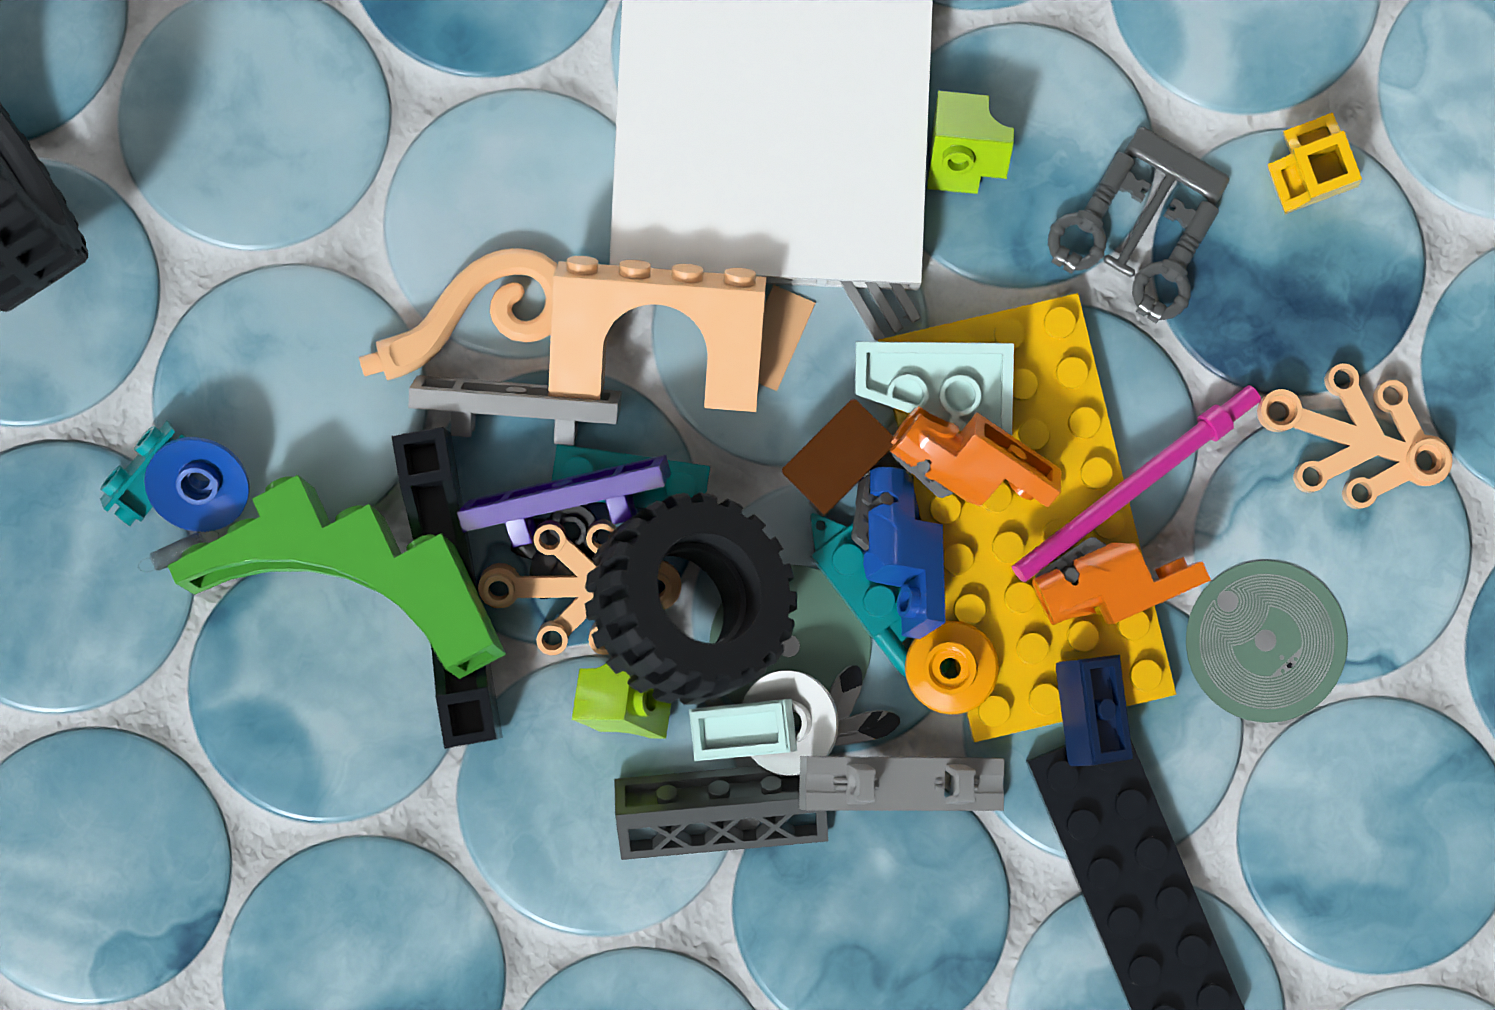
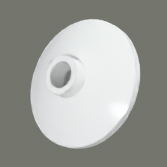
[742,670,838,775]

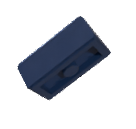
[1056,655,1133,766]

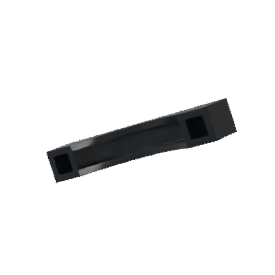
[391,427,503,749]

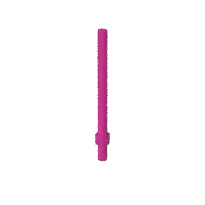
[1012,385,1261,582]

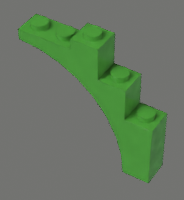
[167,475,506,679]

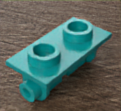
[100,421,186,526]

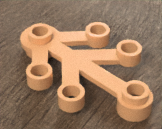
[1257,363,1452,509]
[478,519,681,655]

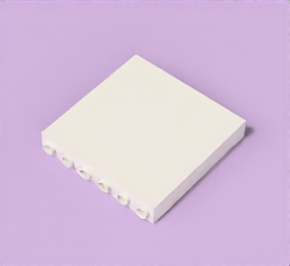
[609,0,933,291]

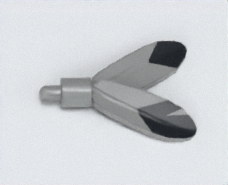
[829,665,900,746]

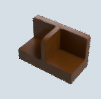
[782,399,894,517]

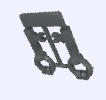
[1048,127,1229,323]

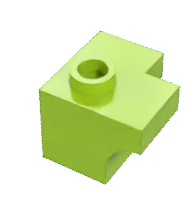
[927,91,1014,194]
[572,663,671,739]

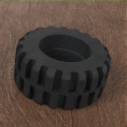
[585,492,797,705]

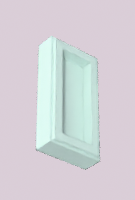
[689,699,797,761]

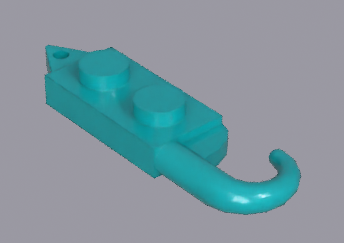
[810,513,953,678]

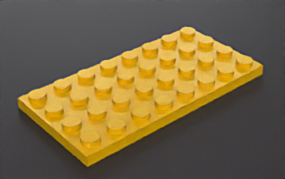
[877,293,1177,742]

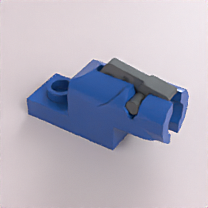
[851,467,946,639]

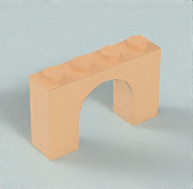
[548,256,766,412]

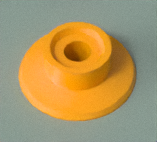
[905,621,999,714]

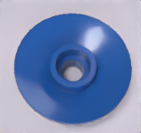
[144,437,250,532]

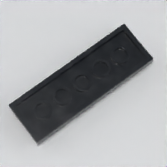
[1026,741,1245,1010]

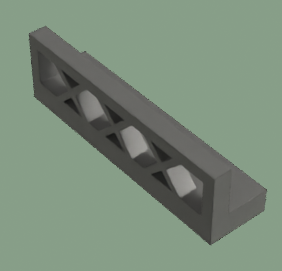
[614,766,828,860]

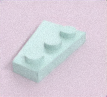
[855,341,1014,436]

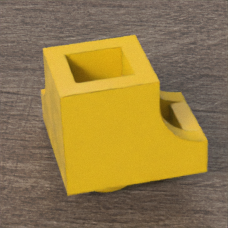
[1267,112,1362,214]

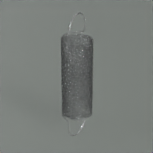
[138,530,220,572]

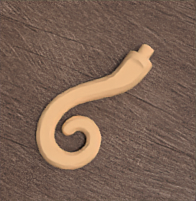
[359,248,557,381]

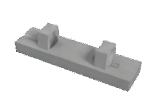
[408,375,622,445]
[799,756,1004,811]

